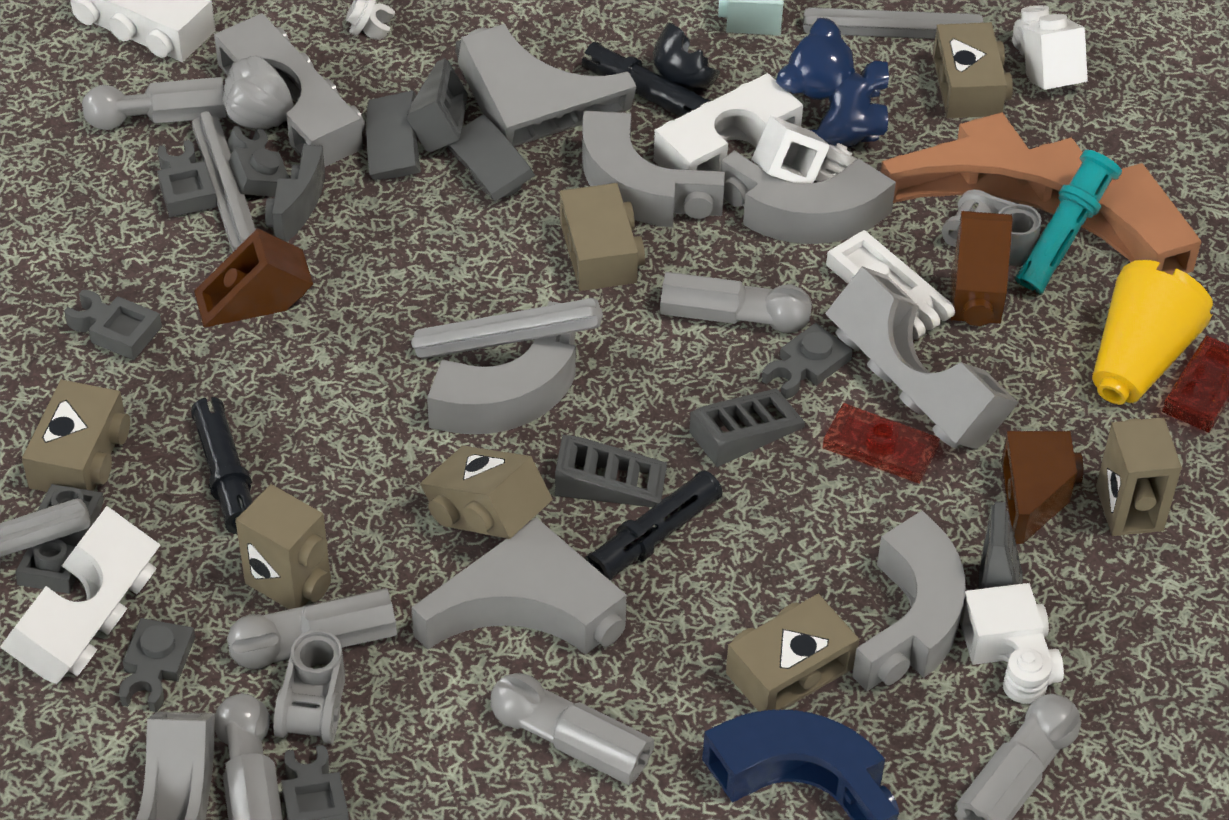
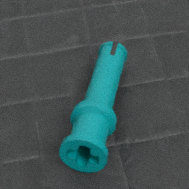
[1014,149,1122,295]

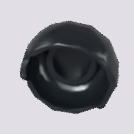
[653,22,720,91]

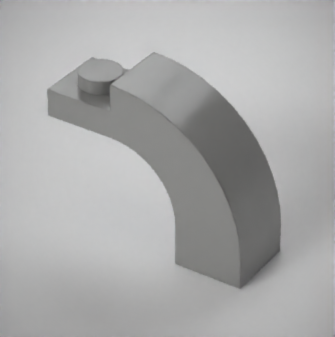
[582,111,725,227]
[721,151,896,244]
[427,301,576,434]
[852,511,966,691]
[136,711,215,820]

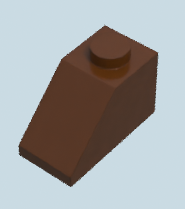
[951,211,1012,326]
[194,228,313,327]
[1001,431,1083,544]

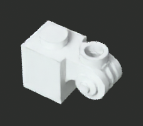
[1012,5,1088,90]
[751,115,857,184]
[960,583,1064,704]

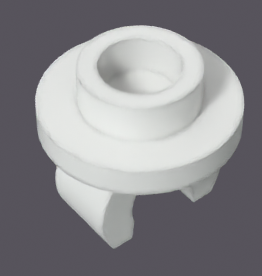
[346,0,395,40]

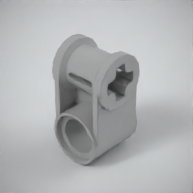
[942,189,1042,266]
[273,630,345,744]

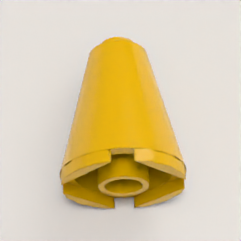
[1092,260,1213,405]

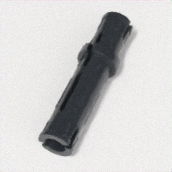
[581,41,712,117]
[191,397,253,534]
[585,470,723,581]

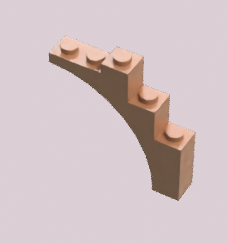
[881,112,1201,275]

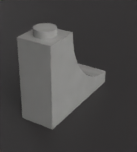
[458,24,636,147]
[411,517,627,655]

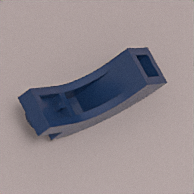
[702,709,899,820]

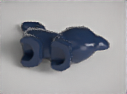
[776,18,889,148]

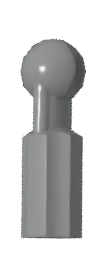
[82,77,226,130]
[660,272,812,333]
[227,588,397,670]
[491,672,654,786]
[215,693,283,820]
[954,694,1082,820]

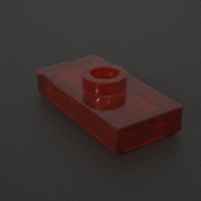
[1162,335,1229,433]
[822,403,940,484]

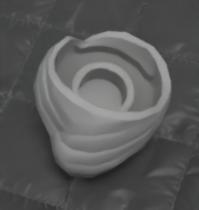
[222,56,293,130]

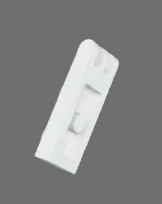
[826,230,955,340]

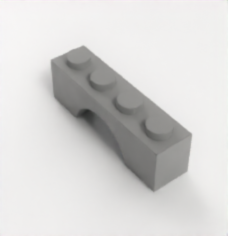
[214,13,365,167]
[825,266,1019,449]

